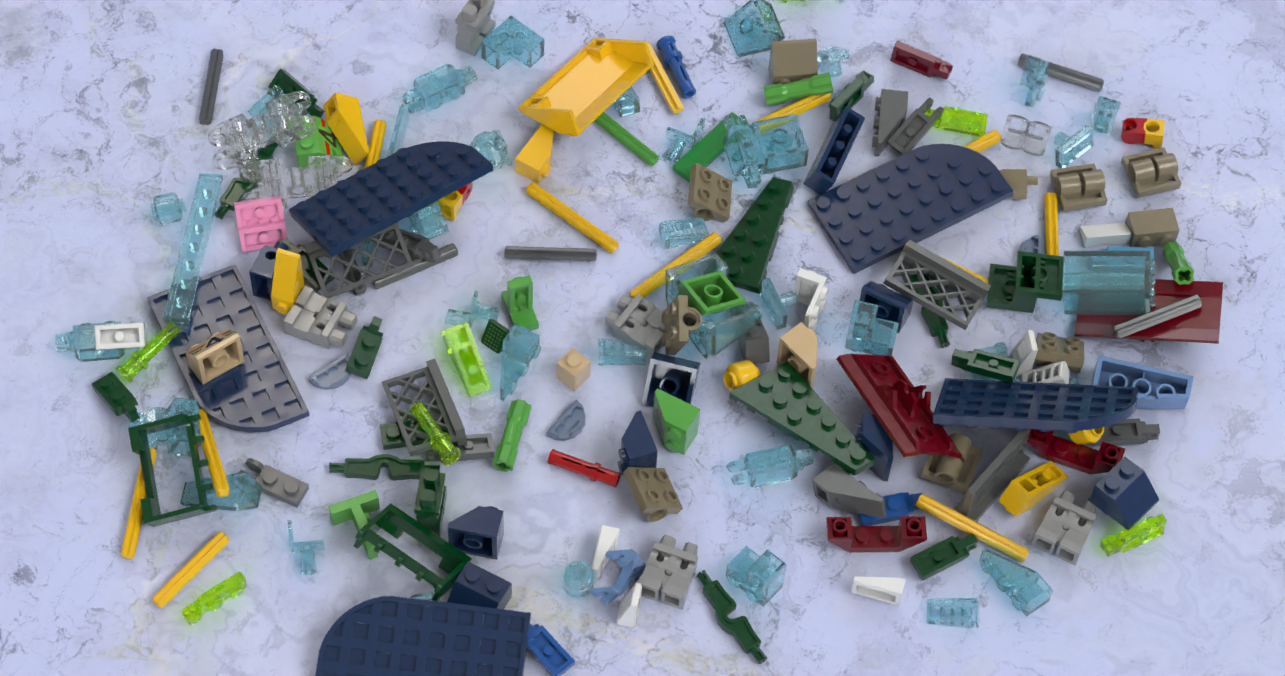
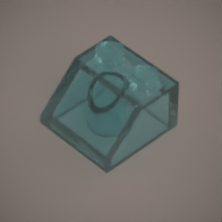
[723,0,786,57]

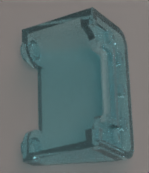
[665,253,762,359]

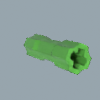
[764,72,833,107]
[1162,241,1195,285]
[492,399,532,472]

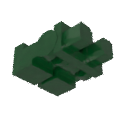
[414,469,447,536]

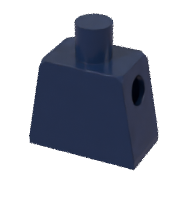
[249,241,289,301]

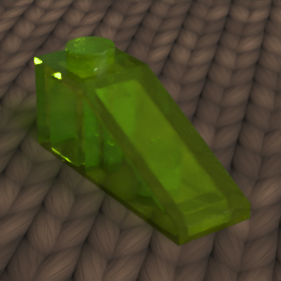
[441,321,493,397]

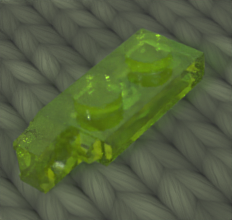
[925,106,988,137]
[1100,514,1167,557]
[181,572,247,625]

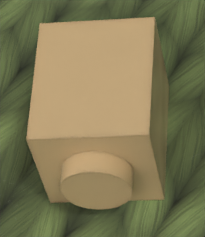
[556,348,591,391]

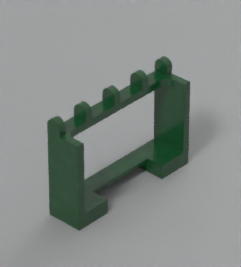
[128,413,217,527]
[354,503,472,601]

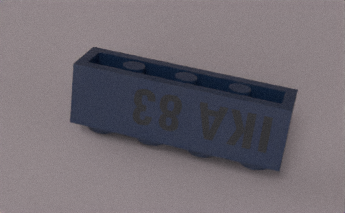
[803,106,865,195]

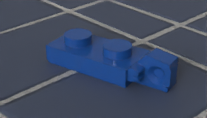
[857,492,923,526]
[527,623,575,676]

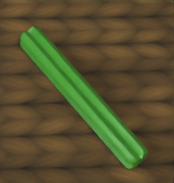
[594,112,659,166]

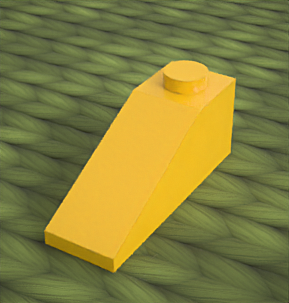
[515,124,555,184]
[271,248,304,314]
[998,461,1068,517]

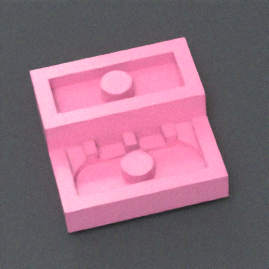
[234,196,287,252]

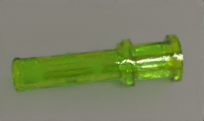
[116,320,181,383]
[410,402,462,465]

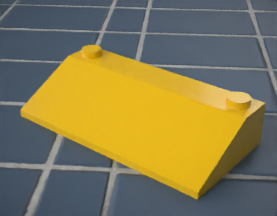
[517,38,654,136]

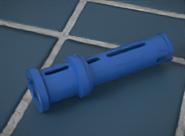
[656,36,696,98]

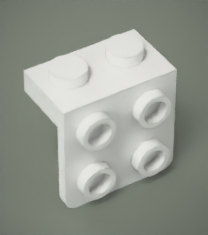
[793,268,829,331]

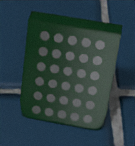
[481,318,510,354]

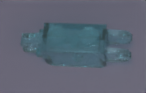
[403,64,477,114]
[723,115,765,188]
[55,321,137,362]
[727,444,814,488]

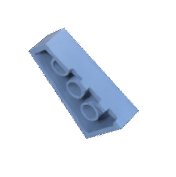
[1091,355,1194,409]

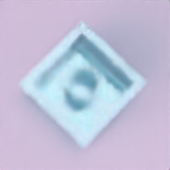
[750,114,809,174]

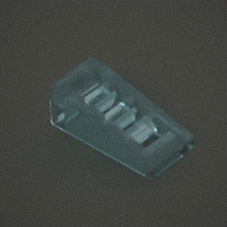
[612,86,640,117]
[659,218,709,249]
[598,338,646,365]
[927,598,980,628]

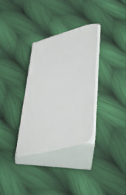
[1080,223,1132,247]
[95,322,145,350]

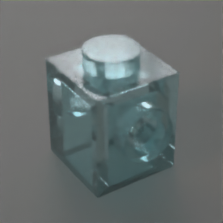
[1089,95,1121,135]

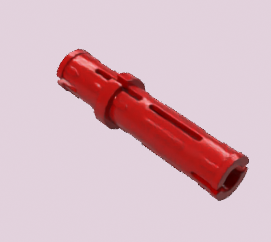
[547,449,621,488]

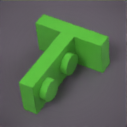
[502,275,539,335]
[328,490,380,560]

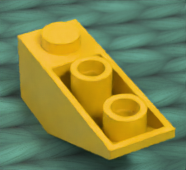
[323,92,369,165]

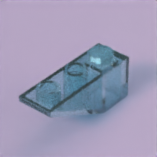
[500,324,541,401]
[979,548,1053,617]

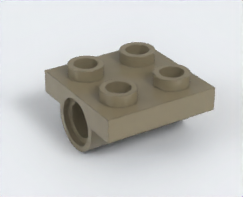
[1121,147,1182,198]
[688,163,732,223]
[1050,163,1108,212]
[662,295,702,356]
[1034,332,1084,373]
[921,433,983,493]
[623,467,683,522]

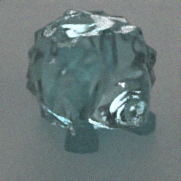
[470,130,512,173]

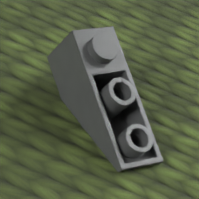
[872,89,908,157]
[730,302,770,364]
[812,463,886,518]

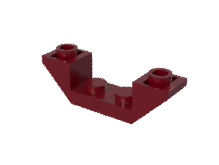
[1027,429,1125,475]
[826,516,927,553]

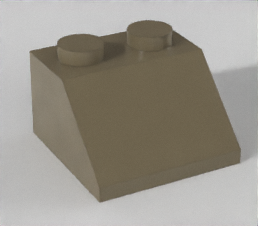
[768,39,818,85]

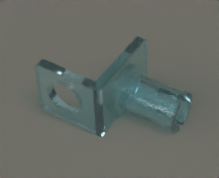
[666,118,705,163]
[445,290,499,329]
[288,519,325,575]

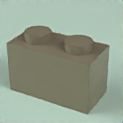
[1125,208,1180,248]

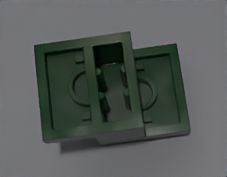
[986,251,1064,313]

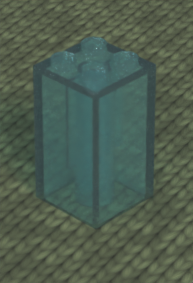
[1062,251,1156,315]

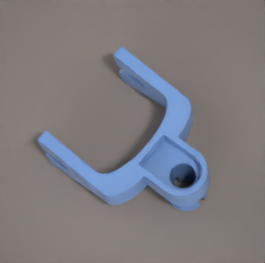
[589,549,646,605]

